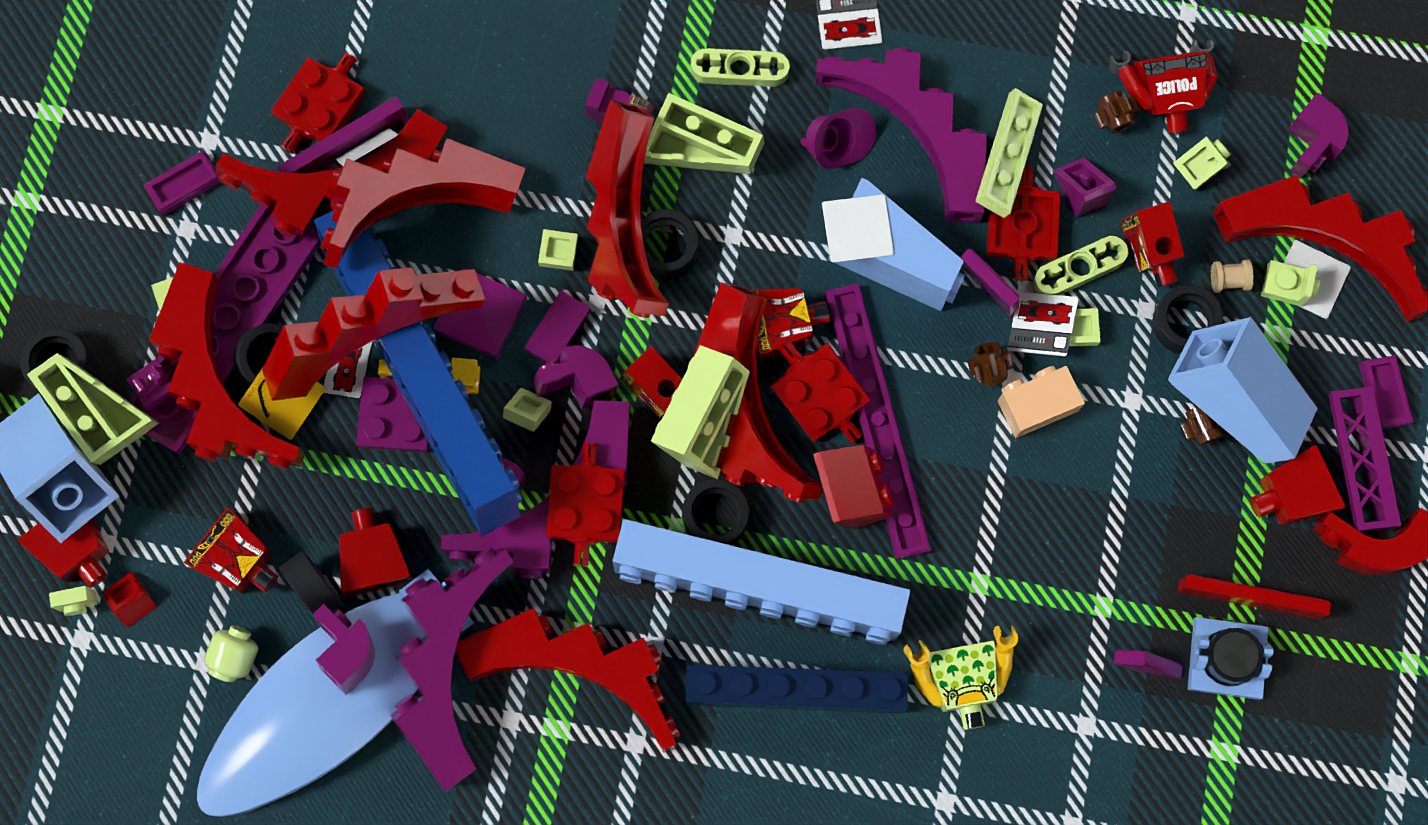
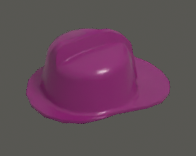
[800,108,876,169]

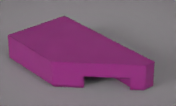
[1113,650,1183,679]

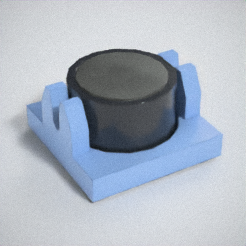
[1188,617,1273,700]

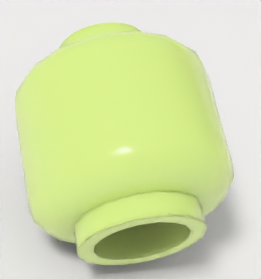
[204,625,259,683]

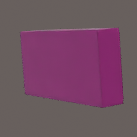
[143,150,221,216]
[524,291,591,363]
[1358,355,1414,430]

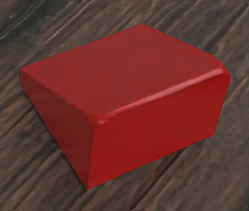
[102,571,156,627]

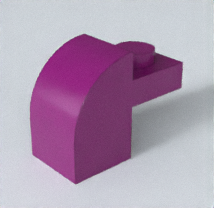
[1288,92,1348,179]
[532,345,618,410]
[313,604,375,695]

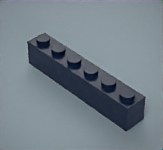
[686,665,908,713]

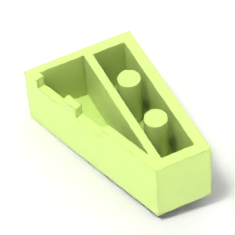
[644,93,764,174]
[651,345,750,480]
[27,353,159,465]

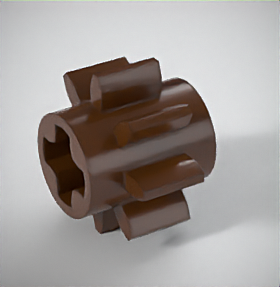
[1094,91,1139,134]
[967,342,1014,386]
[1181,407,1224,446]

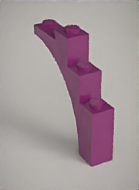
[815,48,987,224]
[440,400,631,579]
[390,547,514,791]

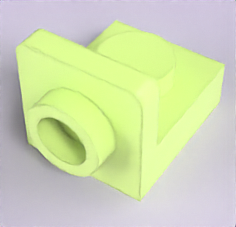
[1173,137,1231,190]
[1261,260,1320,306]

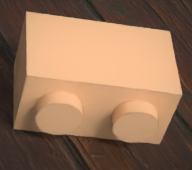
[998,366,1085,439]

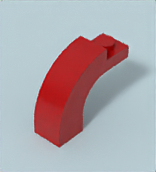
[1313,508,1428,575]

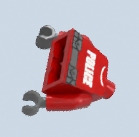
[1109,40,1218,133]

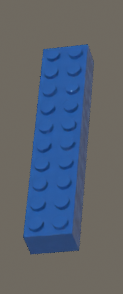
[314,210,522,537]

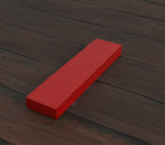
[1177,574,1331,620]

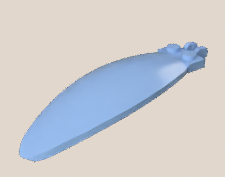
[197,568,474,817]

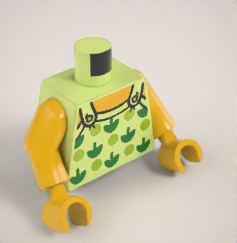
[903,625,1018,730]

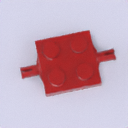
[270,52,367,154]
[986,165,1060,282]
[771,340,870,443]
[546,442,625,566]

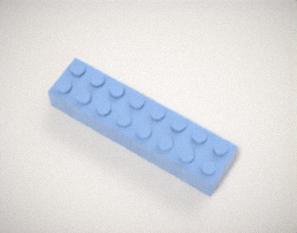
[612,519,910,645]

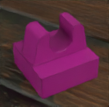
[126,359,172,410]

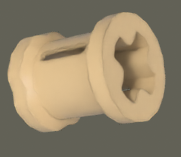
[1211,260,1253,293]

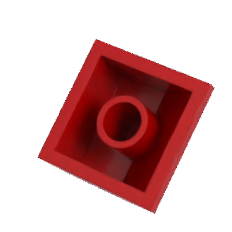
[813,445,894,529]

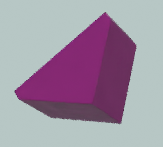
[1054,157,1116,218]

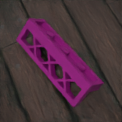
[277,96,409,174]
[1328,387,1401,533]

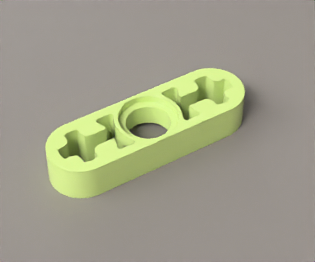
[691,49,789,87]
[1033,236,1128,295]

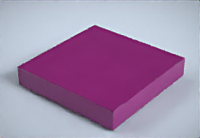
[960,249,1020,317]
[433,267,527,359]

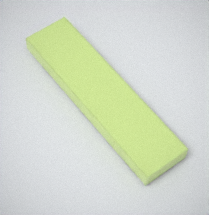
[975,88,1043,218]

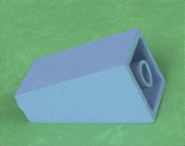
[828,178,965,311]
[1168,317,1318,464]
[0,393,119,543]

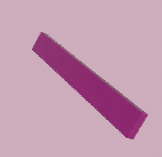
[825,283,931,560]

